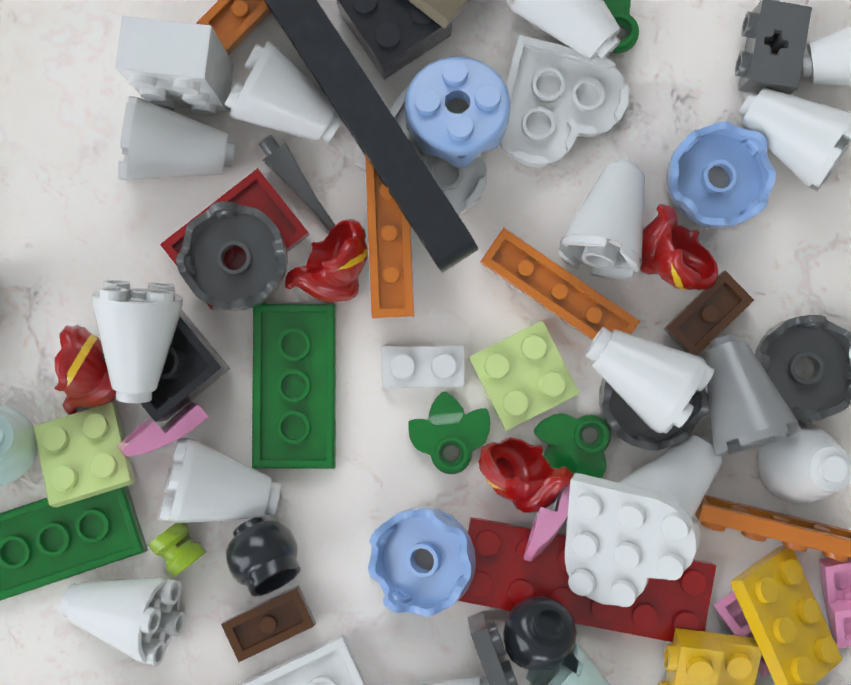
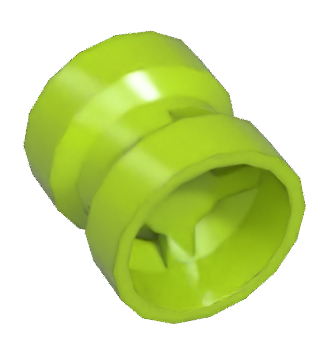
[148,523,207,578]

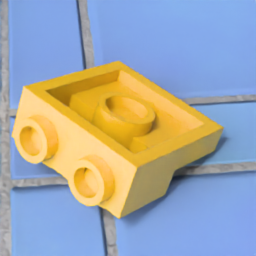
[658,628,762,685]

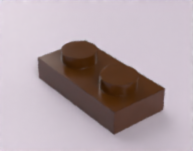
[663,270,754,356]
[221,585,316,662]

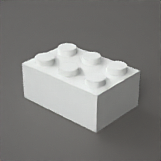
[115,16,234,116]

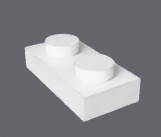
[381,345,465,388]

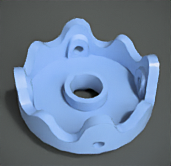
[405,56,510,168]
[666,121,776,229]
[368,506,476,617]

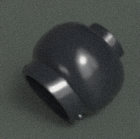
[226,518,301,597]
[503,596,577,671]

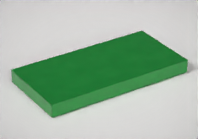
[252,304,336,469]
[0,486,148,601]

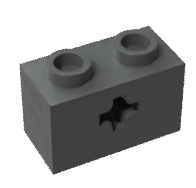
[735,0,812,95]

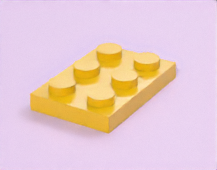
[730,546,843,685]

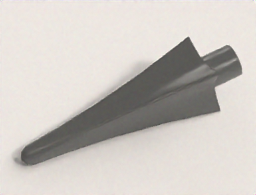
[259,135,335,231]

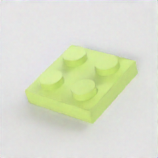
[468,320,580,431]
[33,402,135,508]

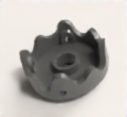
[176,201,288,311]
[755,315,851,421]
[599,345,709,451]

